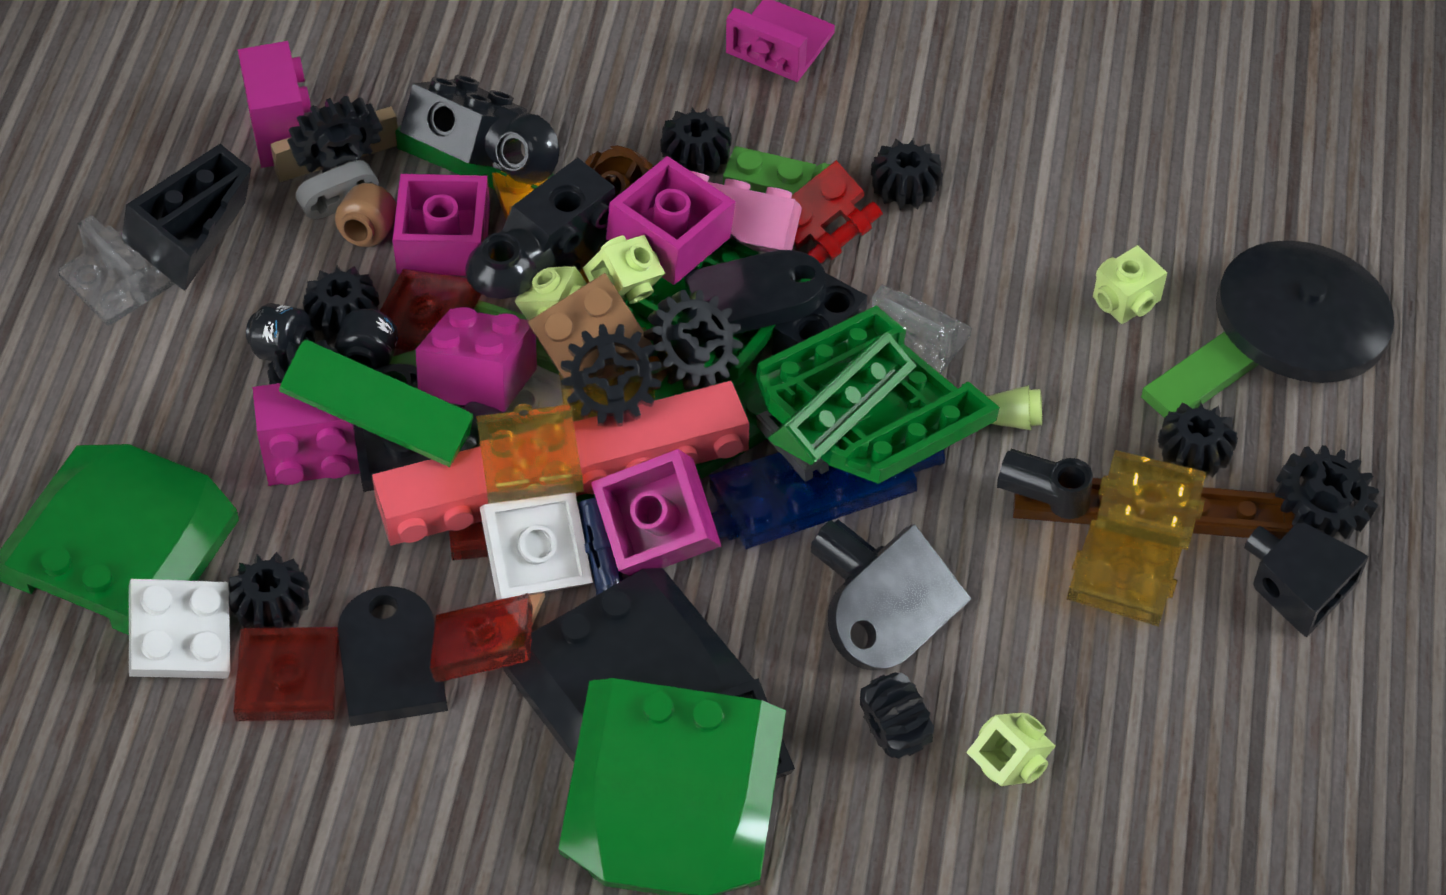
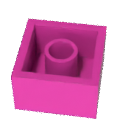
[237,41,311,168]
[606,156,736,285]
[392,174,490,276]
[415,307,537,412]
[252,383,360,486]
[591,449,721,576]

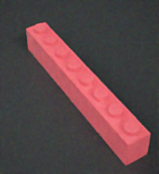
[372,381,749,546]

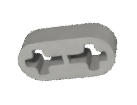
[296,160,379,219]

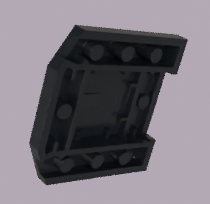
[502,568,754,762]

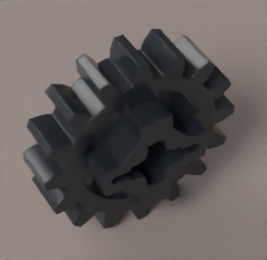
[287,96,383,173]
[643,289,743,391]
[560,324,661,427]
[1275,445,1379,539]

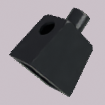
[1244,523,1369,637]

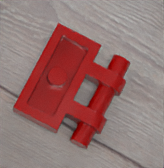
[791,160,883,263]

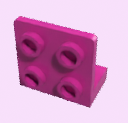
[726,0,835,83]

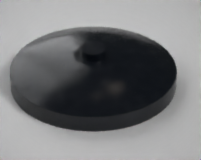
[1216,240,1394,383]

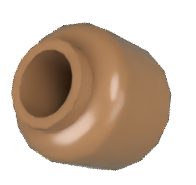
[335,183,397,247]

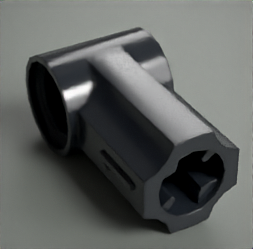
[997,448,1093,519]
[811,519,884,582]

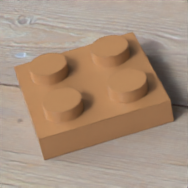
[528,273,653,395]

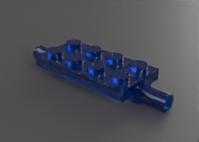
[709,450,945,549]

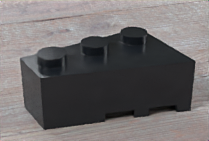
[122,144,251,291]

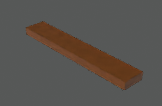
[1013,478,1294,539]

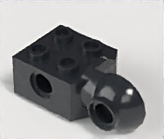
[400,75,560,185]
[465,157,615,299]

